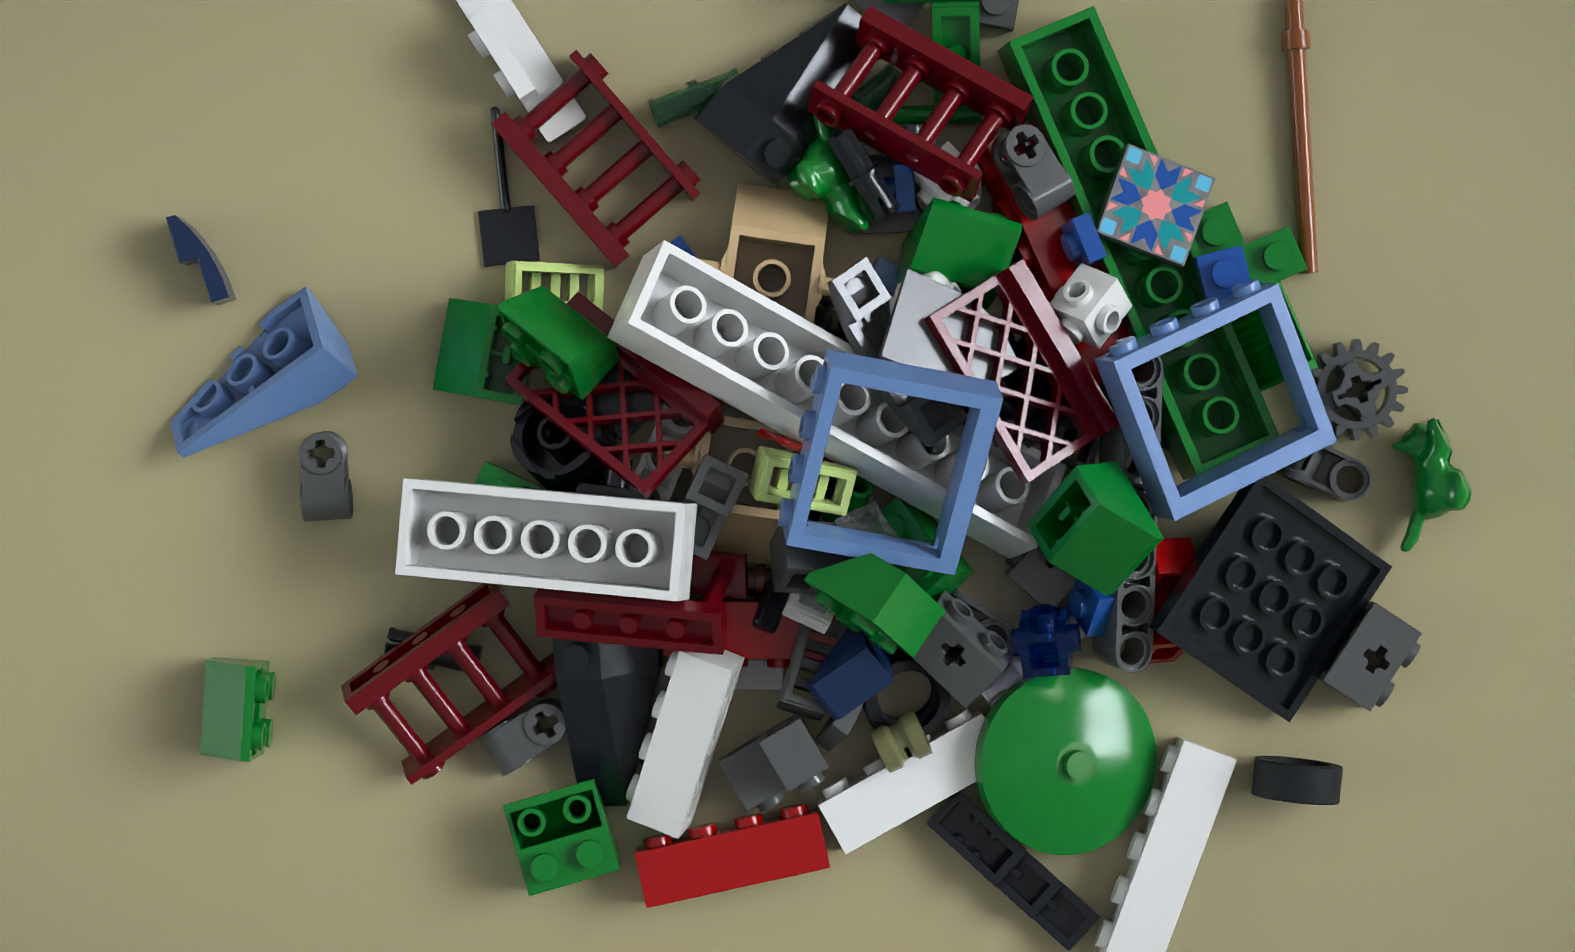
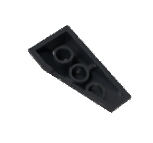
[694,3,862,185]
[552,638,662,806]

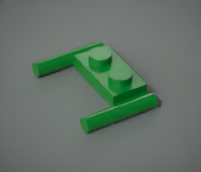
[884,0,981,125]

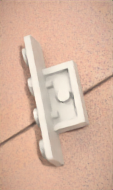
[456,0,586,143]

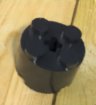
[510,388,619,493]

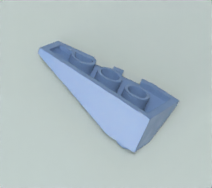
[170,286,358,458]

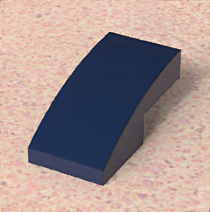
[166,215,236,305]

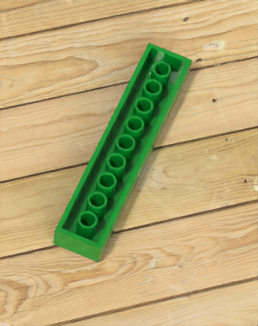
[998,6,1279,480]

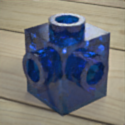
[1011,604,1081,678]

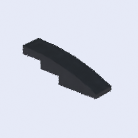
[926,791,1101,951]

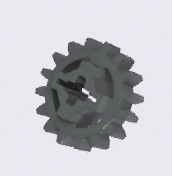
[1311,339,1408,440]

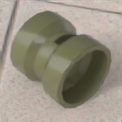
[870,710,933,773]

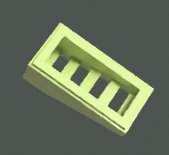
[504,261,605,311]
[749,446,858,516]

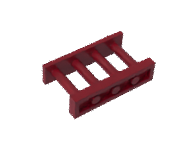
[808,6,1033,203]
[491,50,701,268]
[534,551,748,655]
[341,583,557,785]

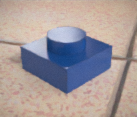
[884,164,916,216]
[1060,212,1107,268]
[1193,245,1251,300]
[1067,579,1115,637]

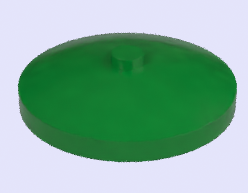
[975,666,1157,855]

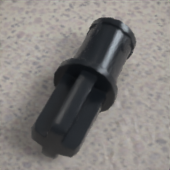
[828,128,900,221]

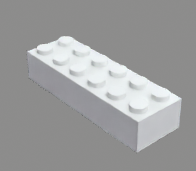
[395,478,697,601]

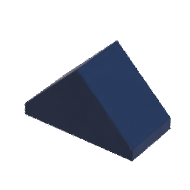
[806,628,894,720]

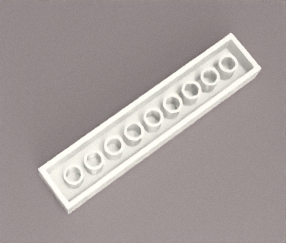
[607,240,1067,559]

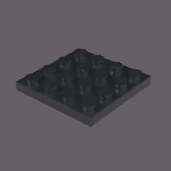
[1149,476,1392,722]

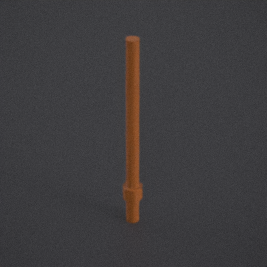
[1281,0,1318,274]

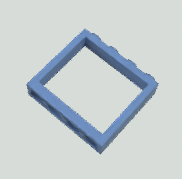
[1094,278,1337,521]
[777,349,1003,575]

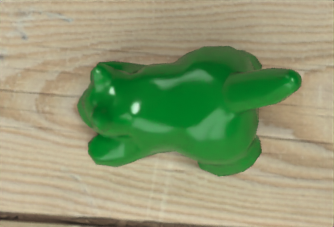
[787,115,880,235]
[1392,418,1472,552]

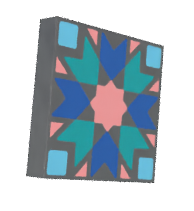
[1095,143,1215,268]

